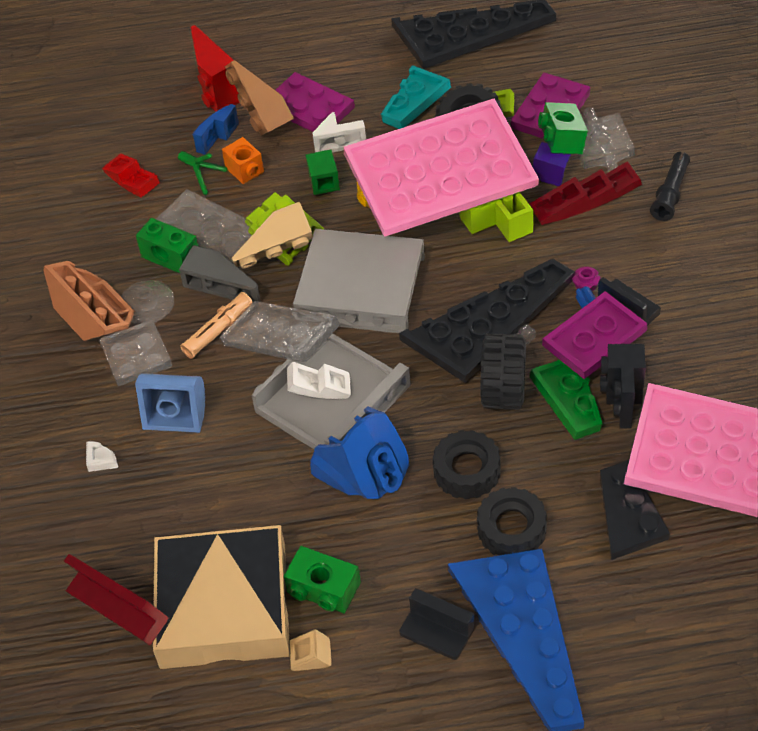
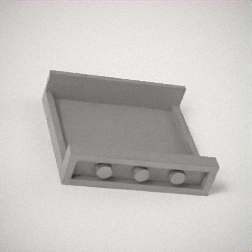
[293,229,425,333]
[252,320,411,449]

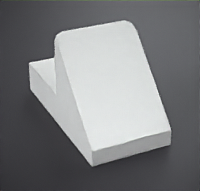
[312,112,366,152]

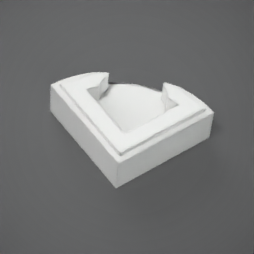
[86,441,118,472]

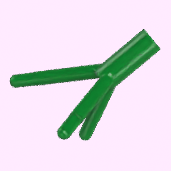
[178,151,227,195]

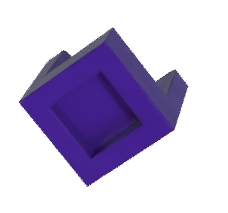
[532,142,571,186]

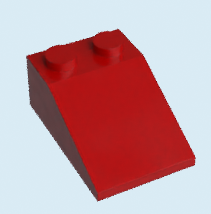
[191,25,240,112]

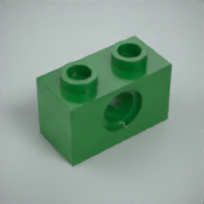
[538,102,588,154]
[136,218,199,273]
[284,546,361,614]

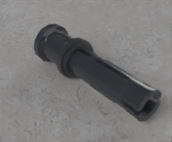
[650,152,690,221]

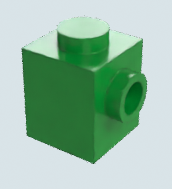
[305,149,340,195]

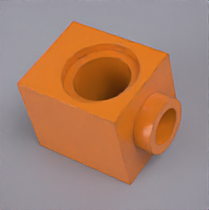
[222,137,264,184]

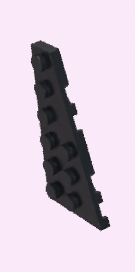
[391,0,556,69]
[399,258,575,383]

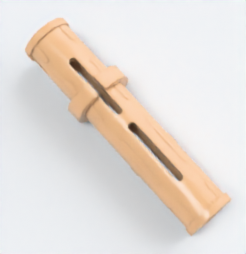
[180,292,253,359]

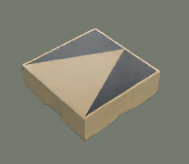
[153,525,290,669]

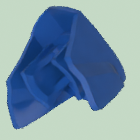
[310,406,409,499]

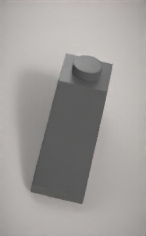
[179,245,261,306]

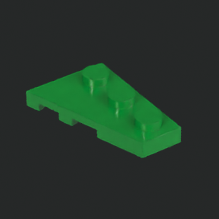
[529,360,602,440]

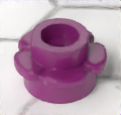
[572,267,601,291]

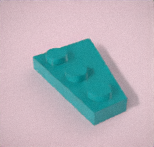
[381,65,451,129]

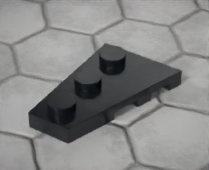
[600,460,670,560]

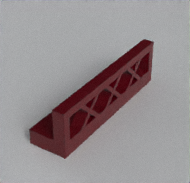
[64,554,169,645]

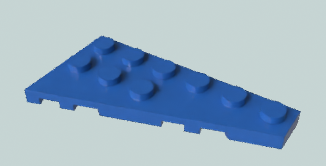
[448,549,584,731]

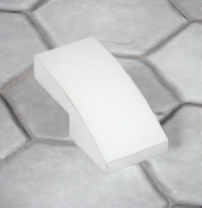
[287,362,351,399]

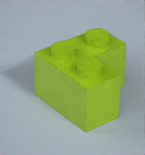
[459,192,533,242]

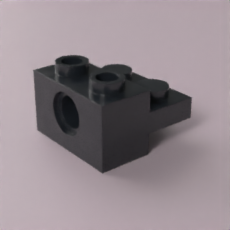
[600,344,646,429]

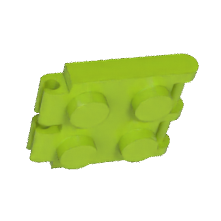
[245,192,324,266]

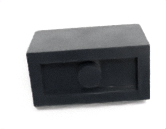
[598,277,661,326]
[399,588,474,660]

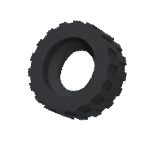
[433,430,501,499]
[477,487,547,555]

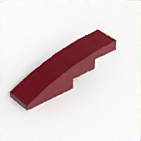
[529,161,642,225]

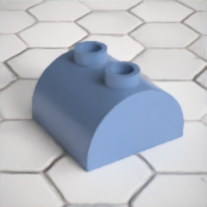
[135,373,205,433]

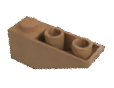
[225,60,294,136]

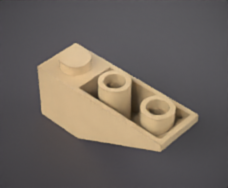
[232,202,313,269]

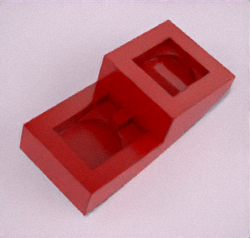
[102,153,160,198]

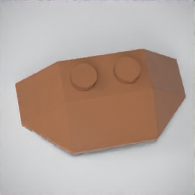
[43,261,135,341]

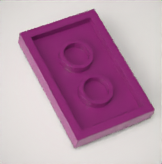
[275,72,355,132]
[510,72,590,139]
[542,291,648,379]

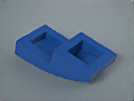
[193,104,239,155]

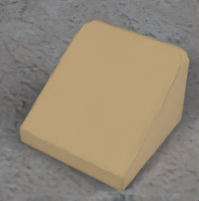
[290,629,331,671]

